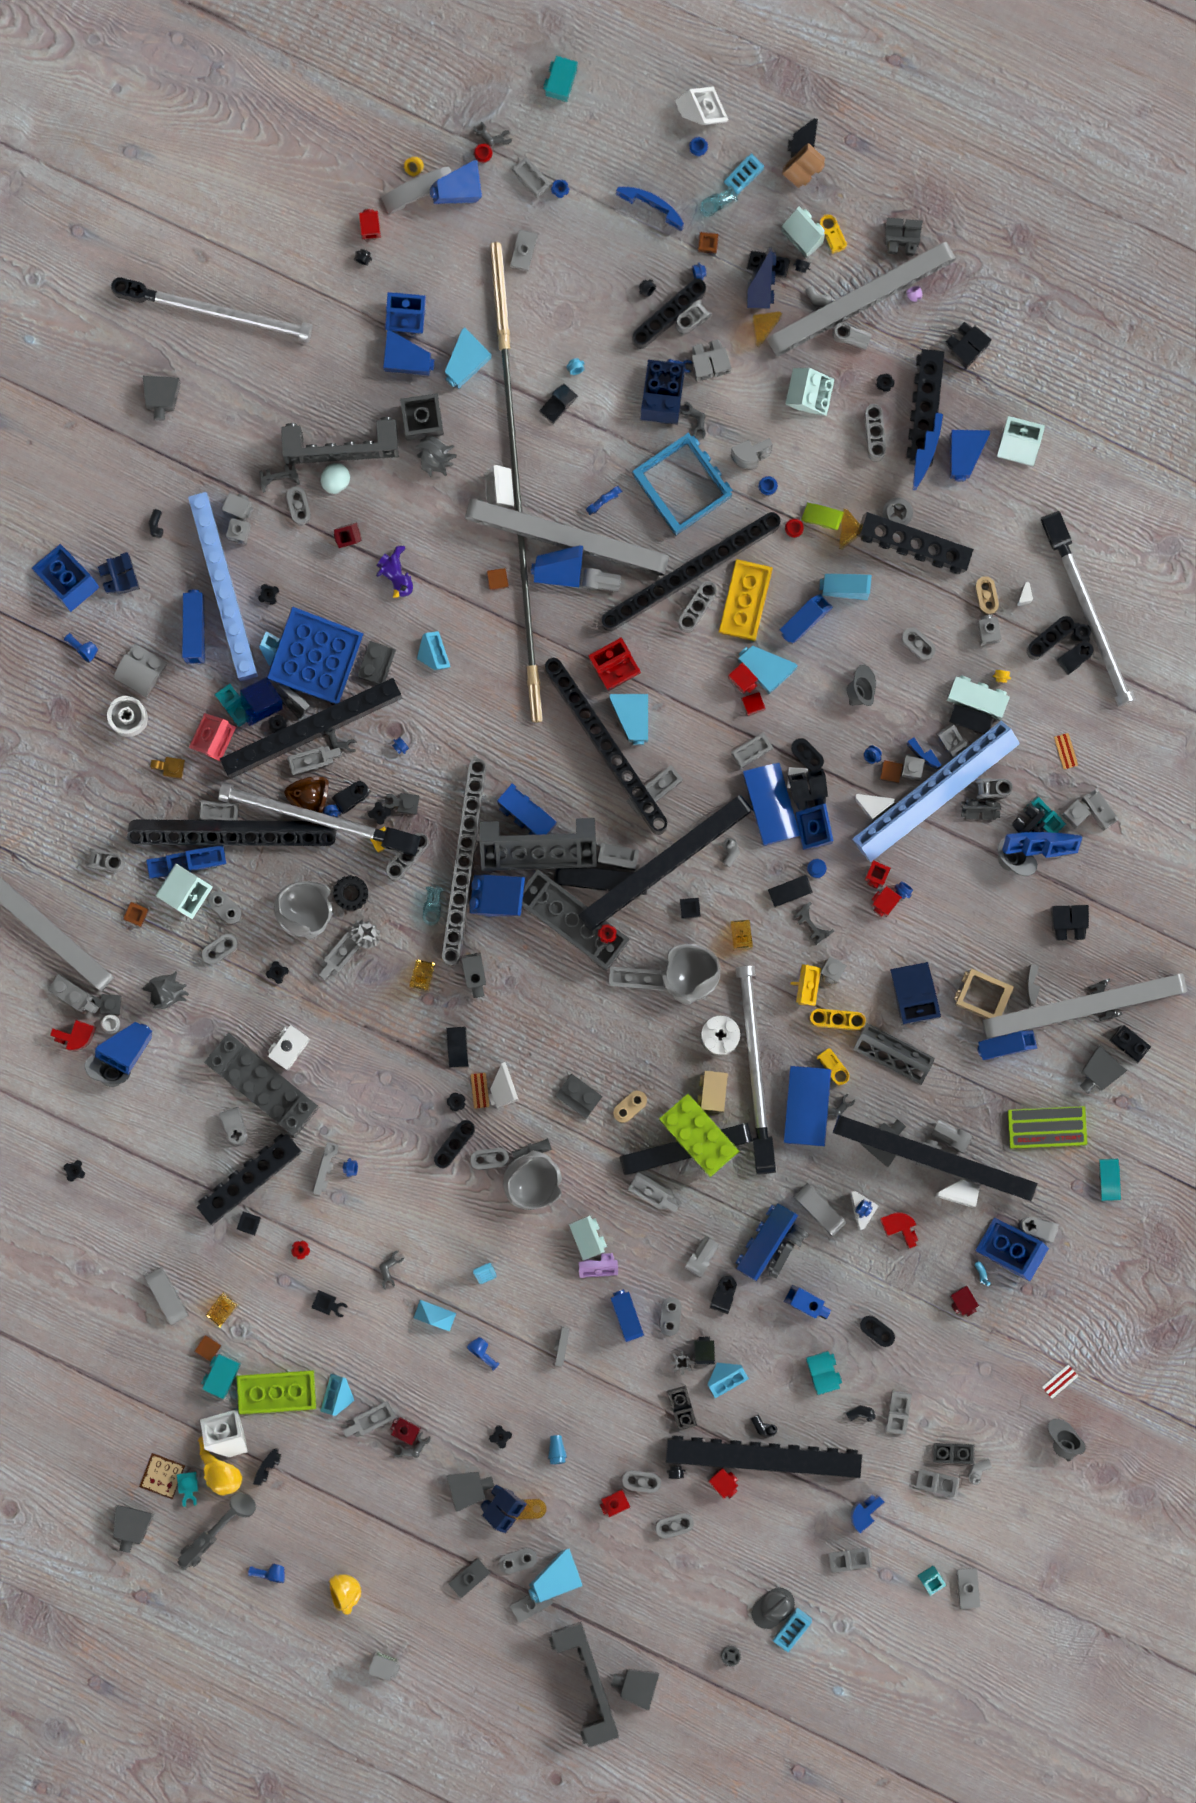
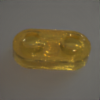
[514,1499,547,1519]

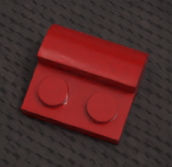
[588,637,641,691]

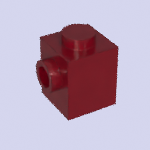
[334,522,362,548]
[949,1286,979,1317]
[390,1417,421,1446]

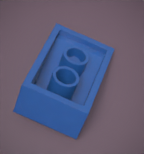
[32,544,100,612]
[469,875,525,917]
[975,1217,1049,1282]

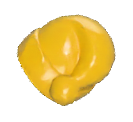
[329,1574,361,1615]

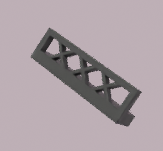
[853,1023,935,1085]

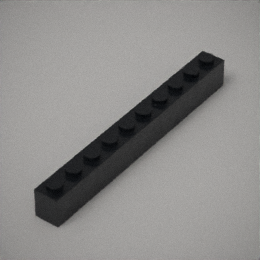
[220,678,403,779]
[666,1435,862,1478]

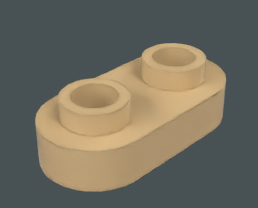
[975,576,999,615]
[613,1091,647,1123]

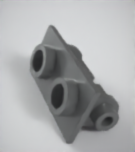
[961,799,1001,820]

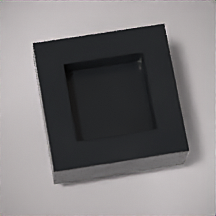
[680,898,701,919]
[237,1211,261,1236]

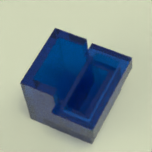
[240,677,283,726]

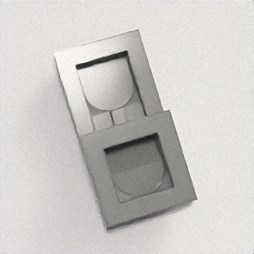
[936,723,969,758]
[1026,964,1041,1006]
[886,1390,912,1435]
[916,1469,960,1497]
[829,1547,872,1573]

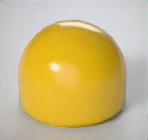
[404,156,424,176]

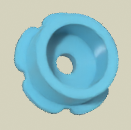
[566,358,585,375]

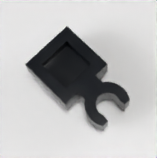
[311,1290,348,1317]

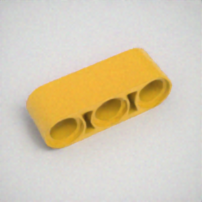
[809,1009,866,1031]

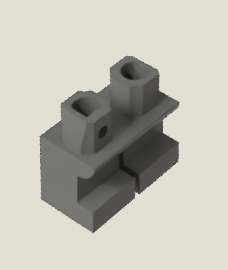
[885,217,923,256]

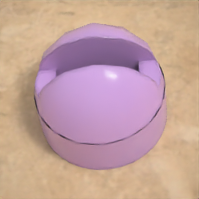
[906,286,922,302]

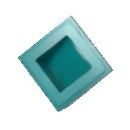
[918,1566,947,1596]

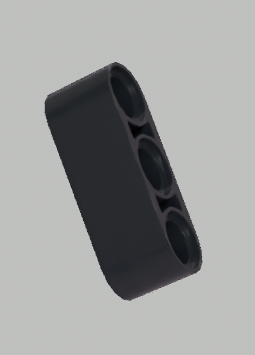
[1027,616,1075,660]
[434,1120,475,1169]

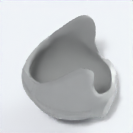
[274,881,332,940]
[661,944,721,1005]
[503,1150,562,1210]

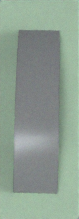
[381,166,452,215]

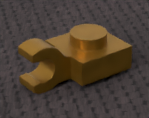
[150,757,185,779]

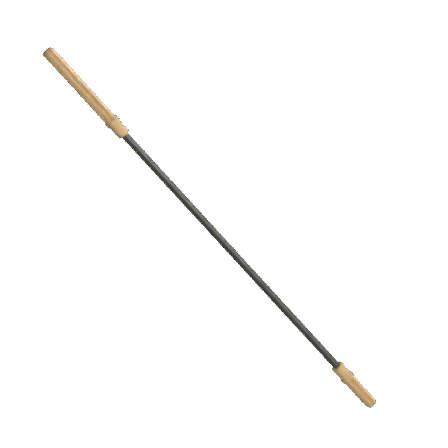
[490,242,542,723]

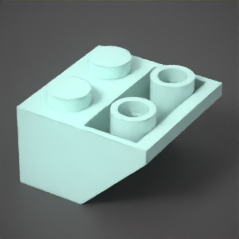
[781,206,825,258]
[785,368,834,416]
[997,416,1045,466]
[155,864,213,919]
[569,1216,607,1261]

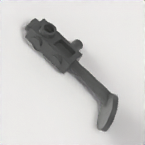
[177,1493,256,1570]

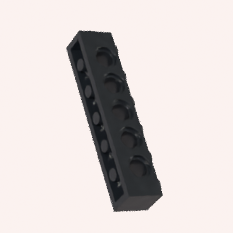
[906,349,945,467]
[856,512,974,574]
[197,1133,302,1225]

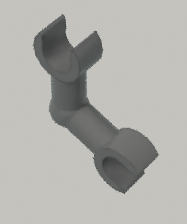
[474,122,512,146]
[680,402,706,438]
[326,729,357,752]
[828,1094,855,1118]
[380,1251,404,1290]
[393,1432,431,1458]

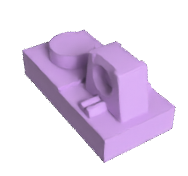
[579,1253,618,1278]

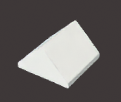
[484,465,514,508]
[849,1191,878,1231]

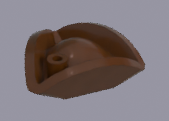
[284,777,329,813]

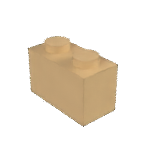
[697,1071,728,1112]

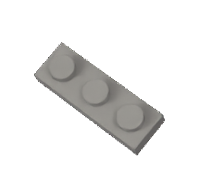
[627,765,683,816]
[609,967,666,991]

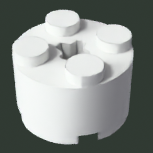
[107,696,148,737]
[701,1016,740,1056]

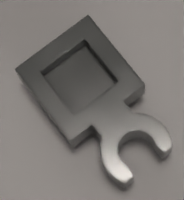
[385,793,420,815]
[91,994,122,1015]

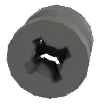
[785,1224,809,1247]
[721,1646,741,1666]

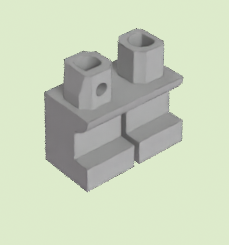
[692,339,732,382]

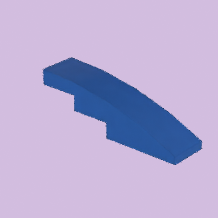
[912,413,943,491]
[1002,832,1082,858]
[146,845,227,879]

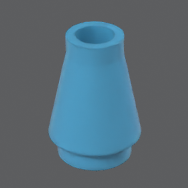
[548,1435,567,1464]

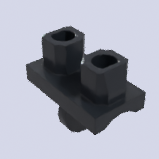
[1012,803,1046,833]

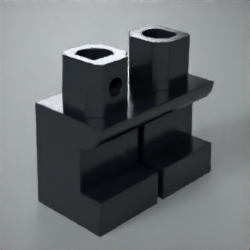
[945,322,992,370]
[787,769,828,811]
[1050,905,1089,941]
[1109,1025,1152,1064]

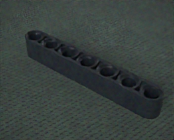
[619,1123,753,1175]

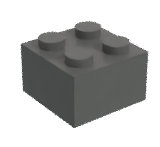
[400,393,444,440]

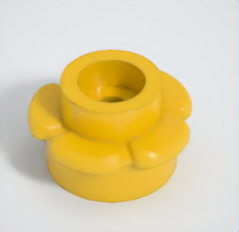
[992,670,1011,683]

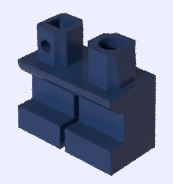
[98,552,140,595]
[480,1485,527,1533]

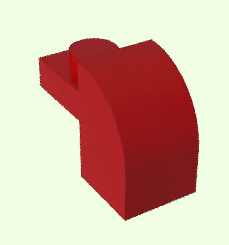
[50,1020,96,1051]
[880,1213,918,1249]

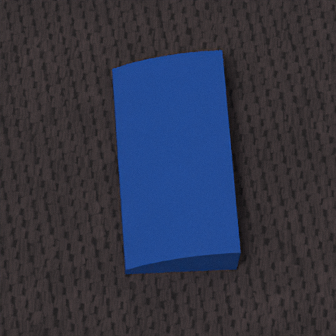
[743,763,800,846]
[784,1066,831,1147]

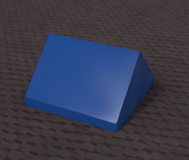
[796,804,834,850]

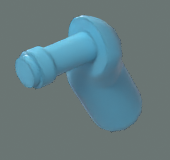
[974,1261,990,1286]

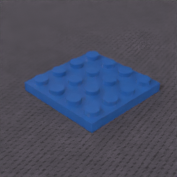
[266,607,364,704]

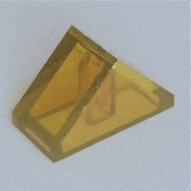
[752,311,782,348]
[839,509,860,550]
[731,920,753,951]
[409,960,435,992]
[206,1292,240,1327]

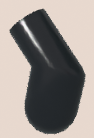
[149,509,164,538]
[846,1405,876,1422]
[750,1414,778,1437]

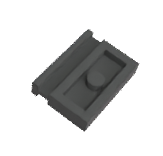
[357,641,396,684]
[555,1074,603,1119]

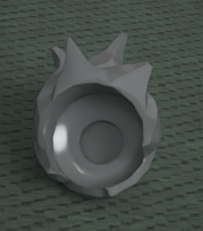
[415,436,457,477]
[143,971,189,1009]

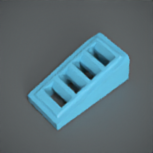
[724,153,764,195]
[473,1263,497,1284]
[773,1608,812,1652]

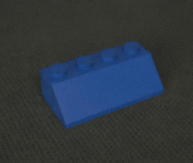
[735,1203,798,1281]

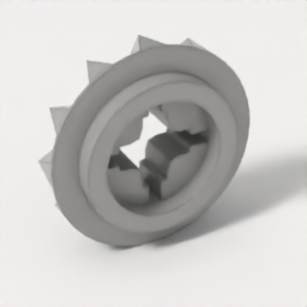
[882,498,913,525]
[351,920,381,948]

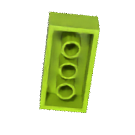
[659,1094,740,1178]

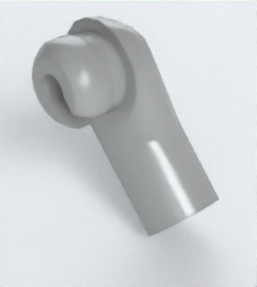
[805,286,832,307]

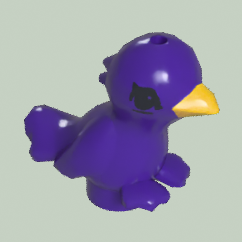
[376,546,413,598]

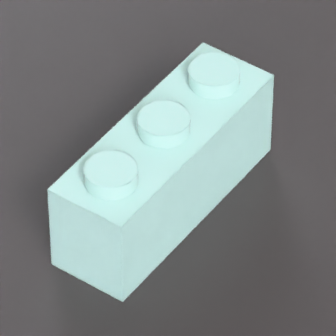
[947,676,1010,720]

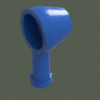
[64,633,98,663]
[466,1337,499,1371]
[248,1564,285,1583]

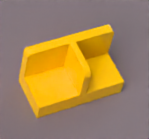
[790,965,821,1006]

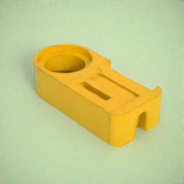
[820,214,847,254]
[817,1048,850,1085]

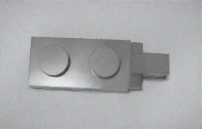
[287,746,342,776]
[319,931,360,981]
[48,974,99,1014]
[313,1142,338,1196]
[628,1172,682,1213]
[343,1401,396,1438]

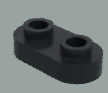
[791,738,824,771]
[860,1316,895,1347]

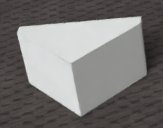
[855,794,895,821]

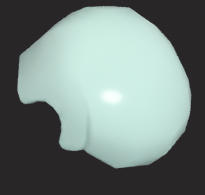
[320,463,351,494]

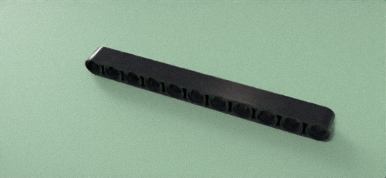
[602,512,780,631]
[545,658,667,835]
[579,795,753,931]
[127,819,337,846]
[832,1115,1038,1201]

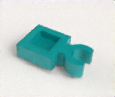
[177,1472,198,1507]

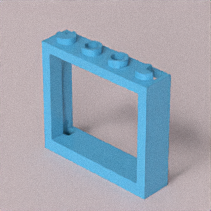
[632,433,733,536]

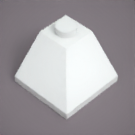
[675,87,729,125]
[488,1062,519,1108]
[935,1179,980,1208]
[200,1409,248,1457]

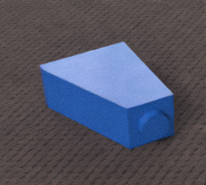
[430,160,482,204]
[384,330,435,376]
[950,430,990,482]
[531,545,583,588]
[780,594,833,644]
[95,1022,152,1075]
[978,1030,1038,1060]
[611,1289,644,1342]

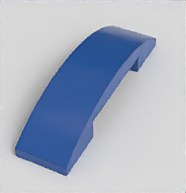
[616,187,684,231]

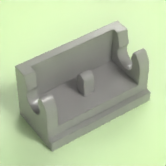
[1082,788,1119,831]
[598,843,639,871]

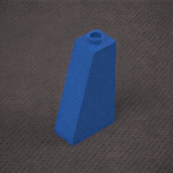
[182,590,205,664]

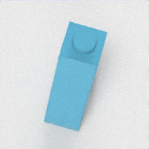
[445,327,491,389]
[819,574,872,600]
[738,646,798,694]
[610,694,648,746]
[529,1549,583,1603]

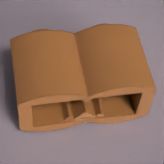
[782,143,825,188]

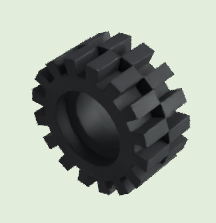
[333,875,368,911]

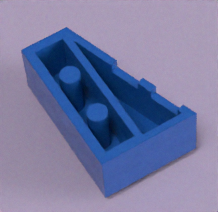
[497,783,557,835]

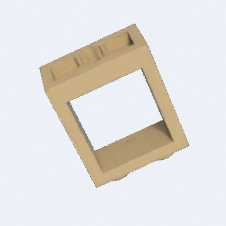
[954,968,1014,1019]

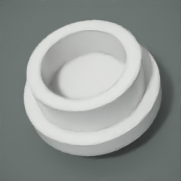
[101,1015,120,1034]

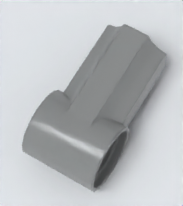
[833,322,872,350]
[582,568,621,592]
[931,1120,973,1153]
[684,1236,719,1278]

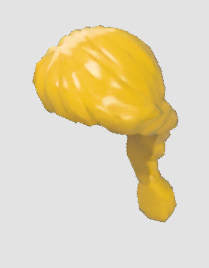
[198,1436,242,1496]

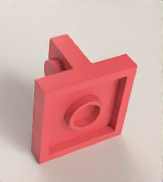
[189,713,236,762]

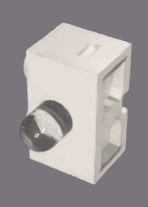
[268,1025,310,1070]

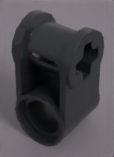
[1056,642,1093,675]
[332,781,370,814]
[709,1276,737,1314]

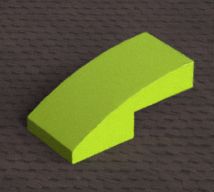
[801,502,844,530]

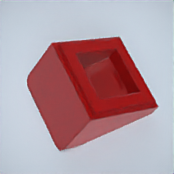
[741,692,766,716]

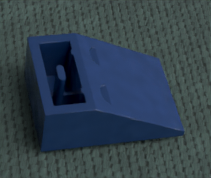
[747,247,776,309]
[640,359,686,425]
[890,962,941,1026]

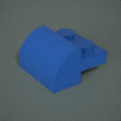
[385,292,426,334]
[851,1495,884,1534]

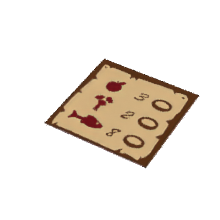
[139,1453,185,1499]

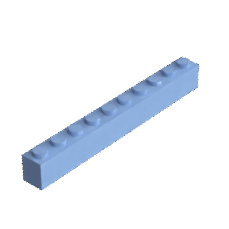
[188,492,258,682]
[853,721,1020,862]

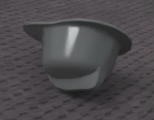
[846,665,876,706]
[997,839,1038,876]
[85,1055,131,1087]
[1048,1419,1086,1462]
[752,1587,795,1629]

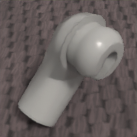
[723,838,740,867]
[968,1459,992,1485]

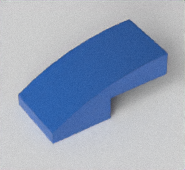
[907,737,941,770]

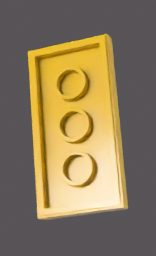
[718,559,773,642]

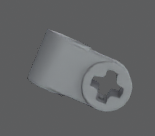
[676,299,712,334]
[976,778,1013,800]
[86,848,125,873]
[220,1107,247,1145]
[1020,1217,1059,1243]

